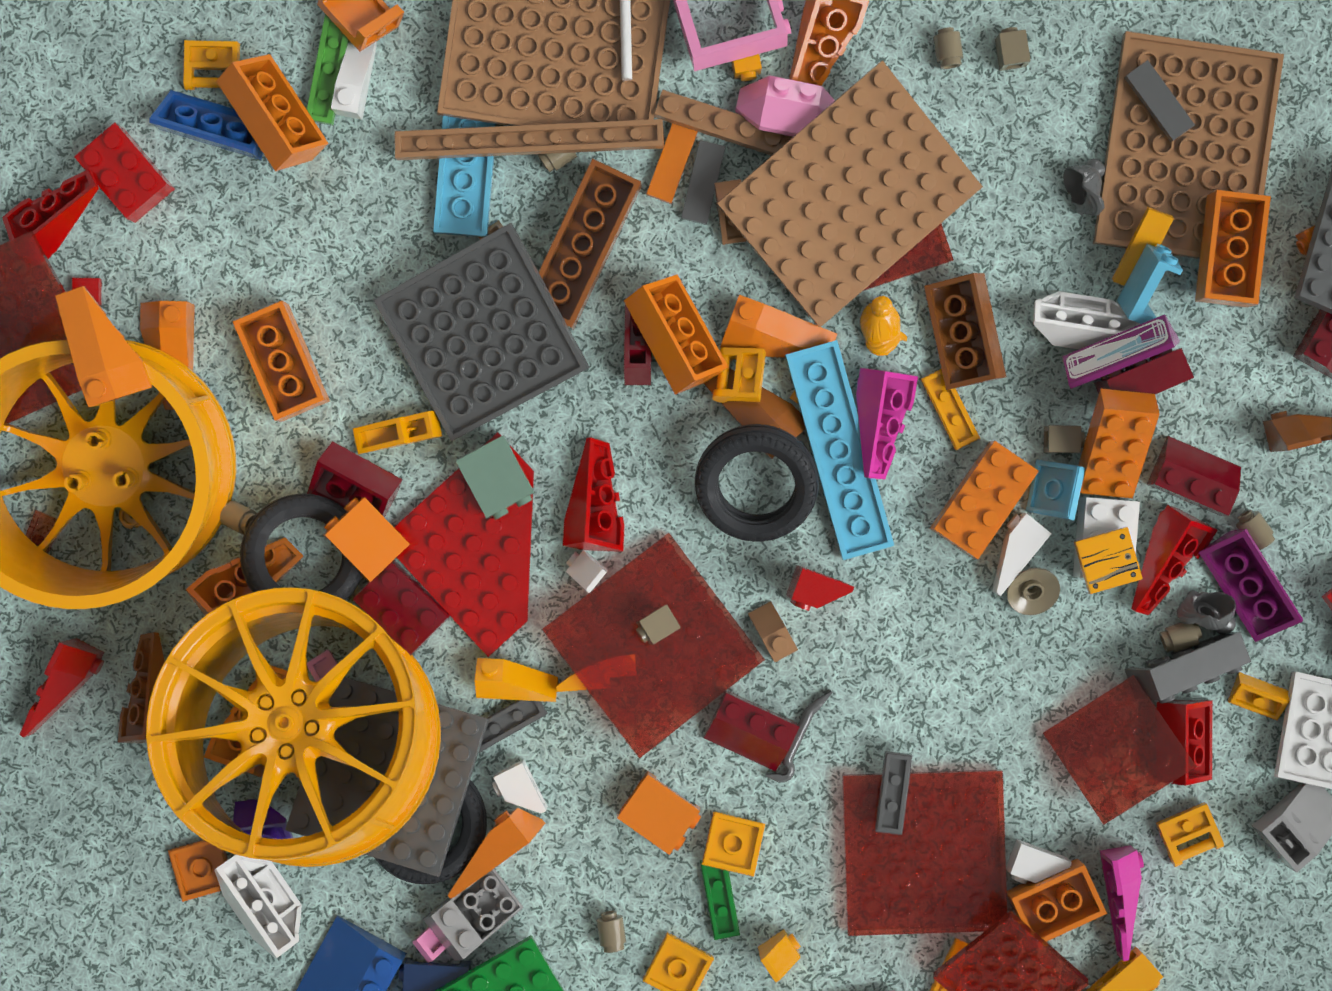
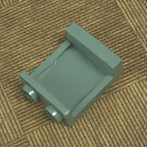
[456,435,536,520]

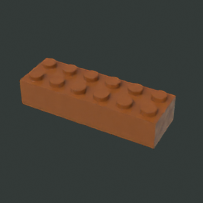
[539,158,642,331]

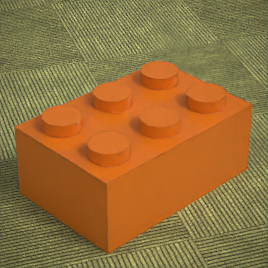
[1005,858,1107,947]

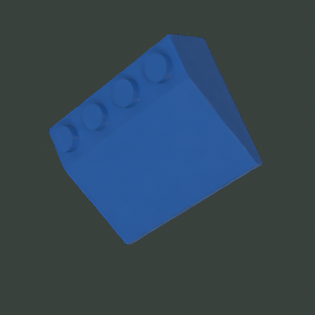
[296,915,407,991]

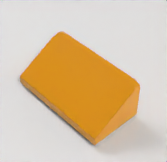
[1228,672,1290,721]

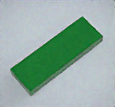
[700,860,740,940]

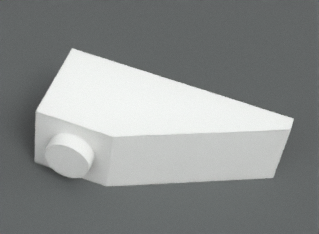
[331,41,377,120]
[992,513,1051,596]

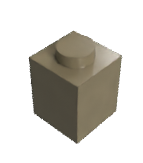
[995,27,1031,71]
[1043,425,1085,453]
[636,604,681,645]

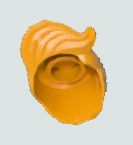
[860,296,907,356]

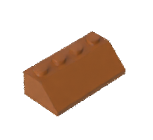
[924,273,1007,390]

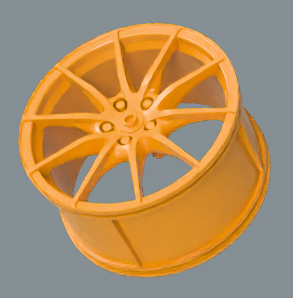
[0,340,237,609]
[146,587,441,867]

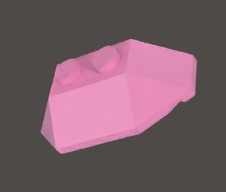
[735,76,835,137]

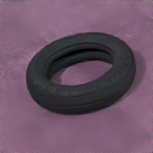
[695,424,819,542]
[240,494,362,601]
[374,780,487,884]

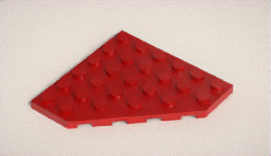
[394,432,535,657]

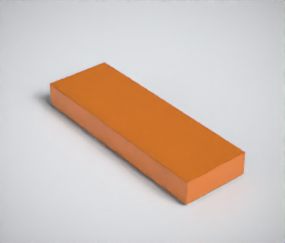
[646,123,698,204]

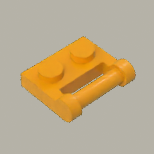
[183,40,240,90]
[712,347,766,403]
[1156,802,1224,867]

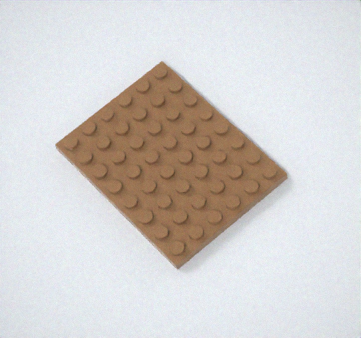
[437,0,670,126]
[1093,31,1284,259]
[716,60,983,327]

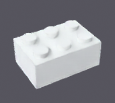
[1073,497,1140,578]

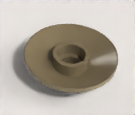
[1007,568,1060,615]

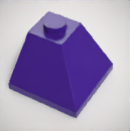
[233,799,293,839]

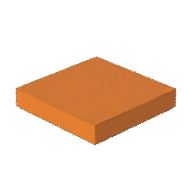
[168,840,228,902]

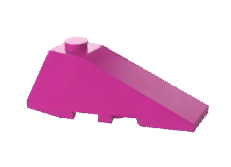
[856,368,918,480]
[1099,845,1144,961]

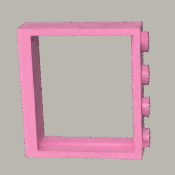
[673,0,791,71]

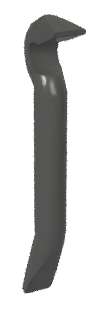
[765,690,833,783]

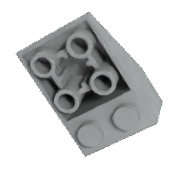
[1252,783,1332,872]
[423,869,524,961]

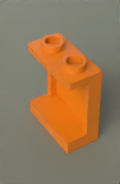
[317,0,404,52]
[323,497,410,582]
[617,771,701,855]

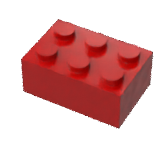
[74,122,175,223]

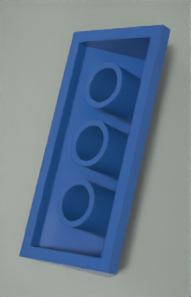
[149,90,263,160]

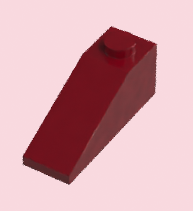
[624,304,651,385]

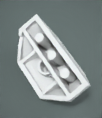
[1033,291,1140,350]
[215,855,302,959]

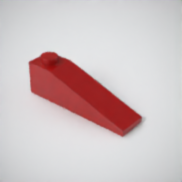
[563,437,625,552]

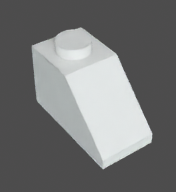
[566,550,608,593]
[492,760,548,813]
[1006,839,1072,884]

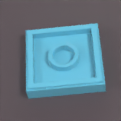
[1026,459,1085,520]

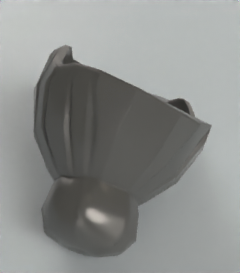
[1063,158,1106,216]
[1176,590,1236,635]

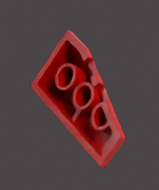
[2,169,99,267]
[1131,505,1218,615]
[20,638,105,737]

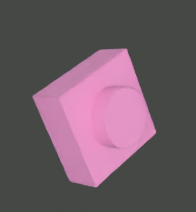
[307,650,338,682]
[412,927,446,963]

